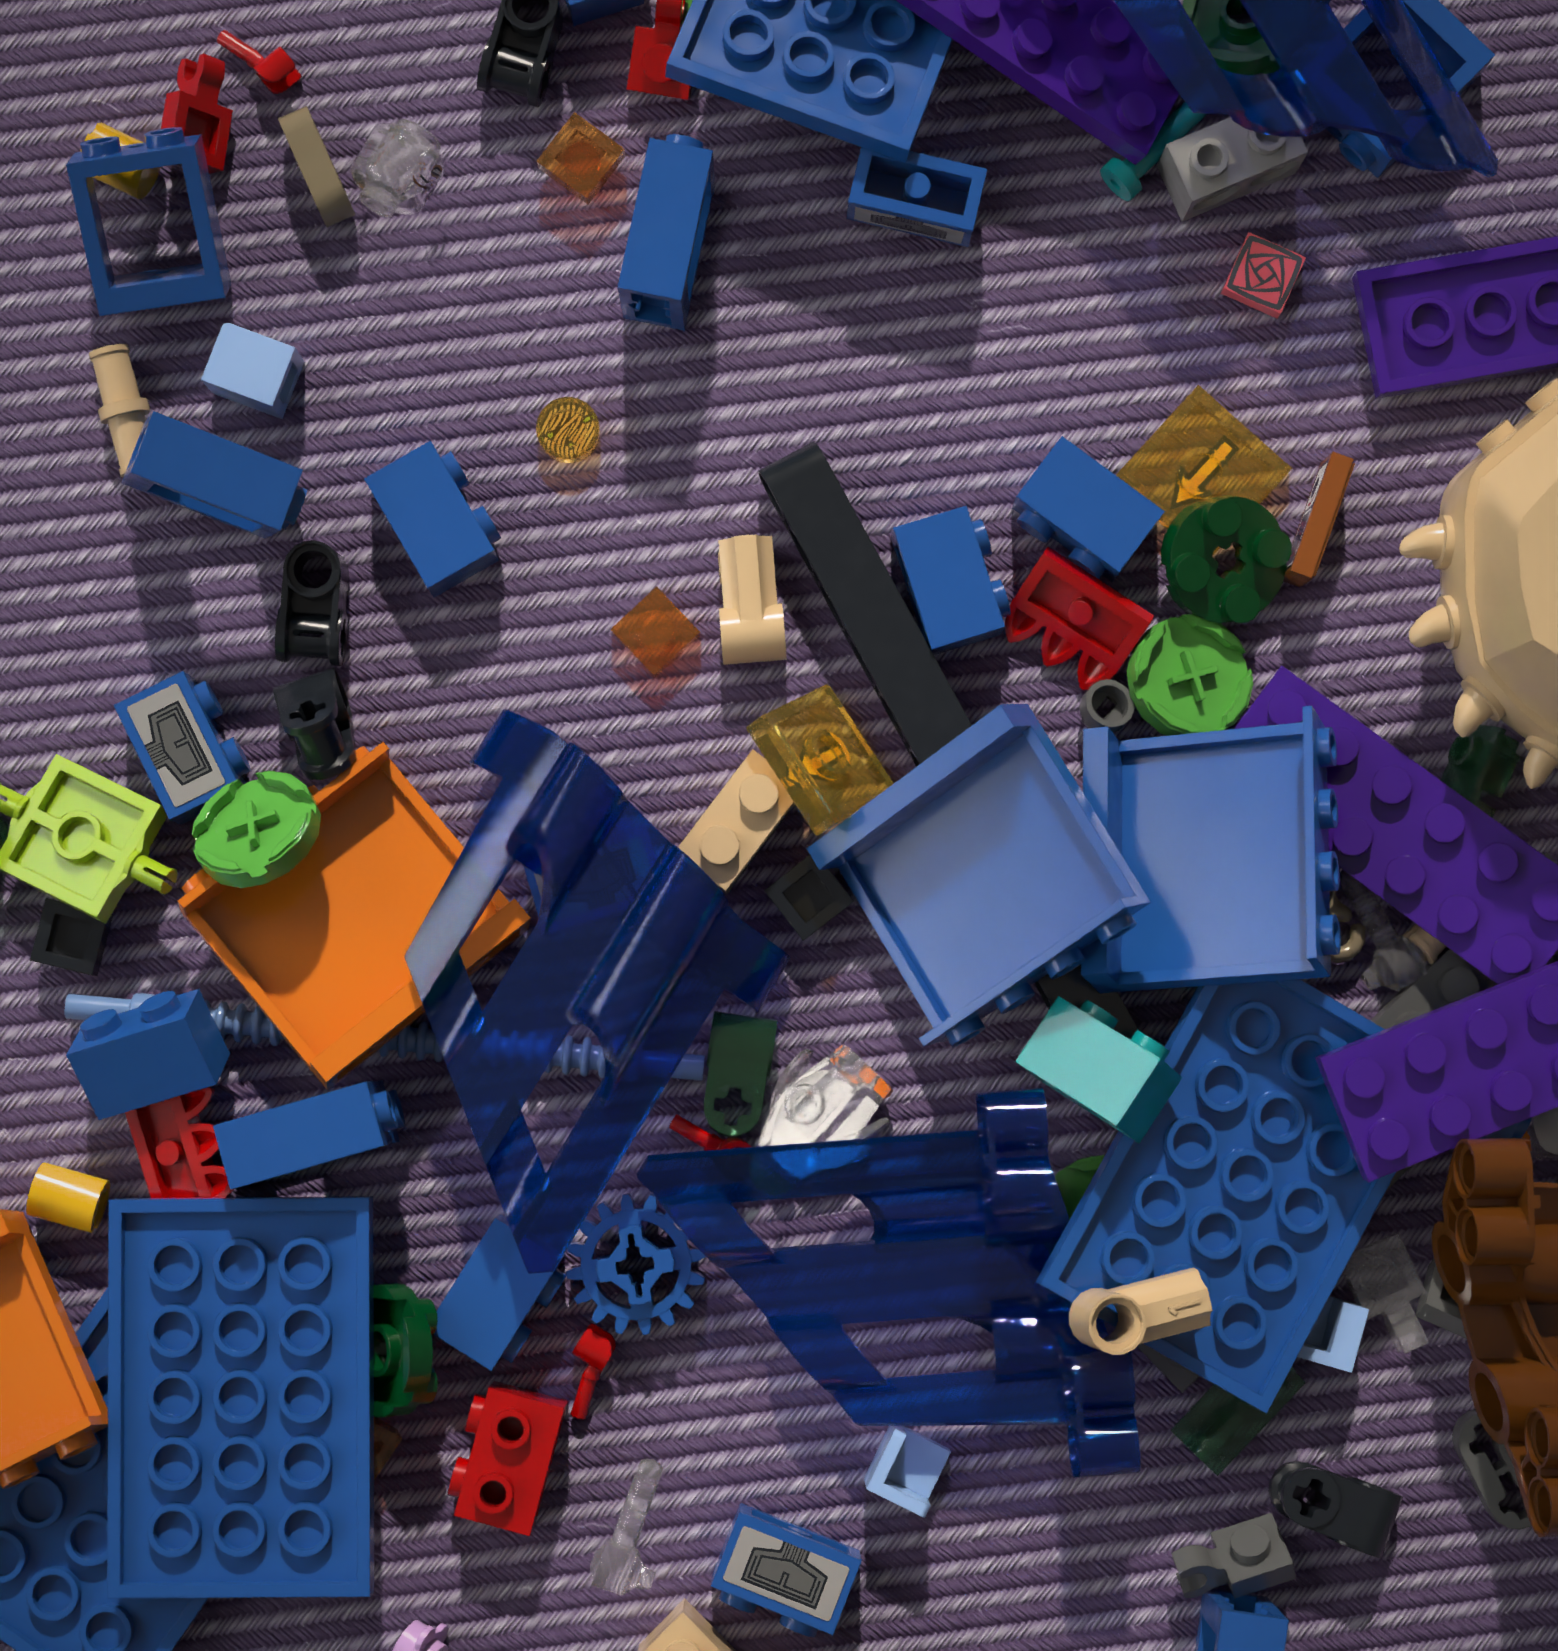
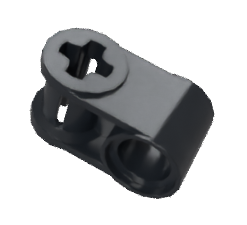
[477,0,563,108]
[275,540,350,666]
[273,668,356,780]
[1268,1461,1403,1559]

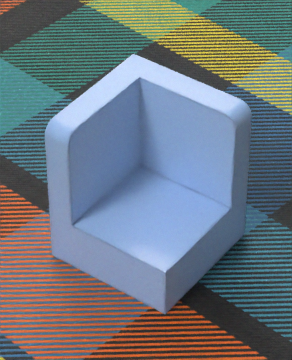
[201,323,305,419]
[1297,1296,1369,1373]
[864,1420,951,1518]

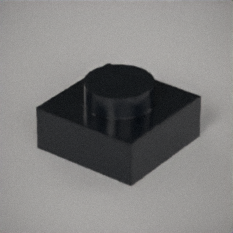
[764,855,854,941]
[30,898,113,976]

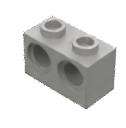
[1157,95,1308,222]

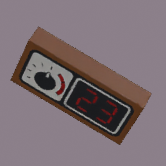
[1283,452,1355,587]

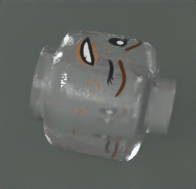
[351,119,445,218]

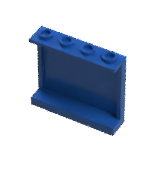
[807,704,1151,1048]
[1081,706,1341,993]

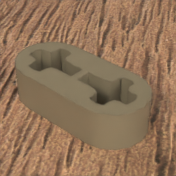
[278,106,356,228]

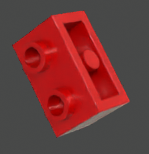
[448,1381,568,1536]

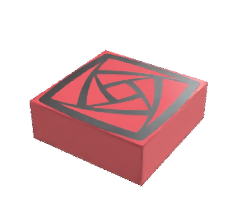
[1220,232,1306,319]

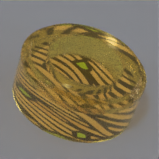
[536,397,600,463]

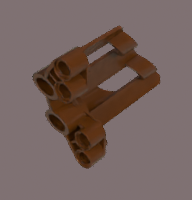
[1432,1138,1558,1537]

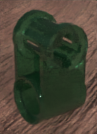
[704,1011,778,1137]

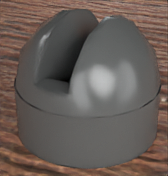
[1079,679,1135,733]

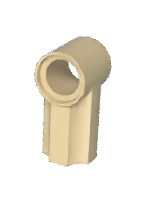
[718,535,787,665]
[1069,1268,1213,1355]

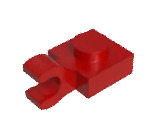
[626,0,692,100]
[161,53,233,174]

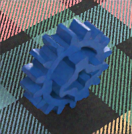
[566,1193,706,1335]

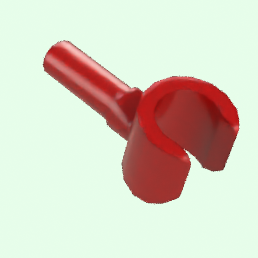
[217,30,302,94]
[669,1114,756,1179]
[570,1323,616,1419]

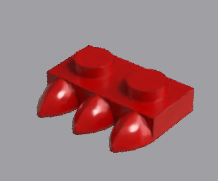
[1005,547,1154,690]
[125,1087,234,1198]

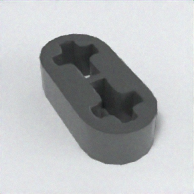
[1452,1409,1531,1530]

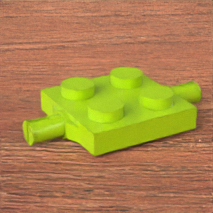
[0,754,178,924]

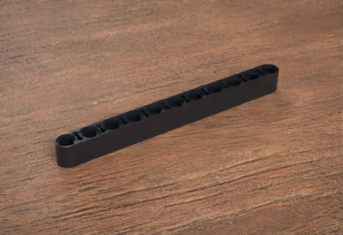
[758,441,1139,1039]

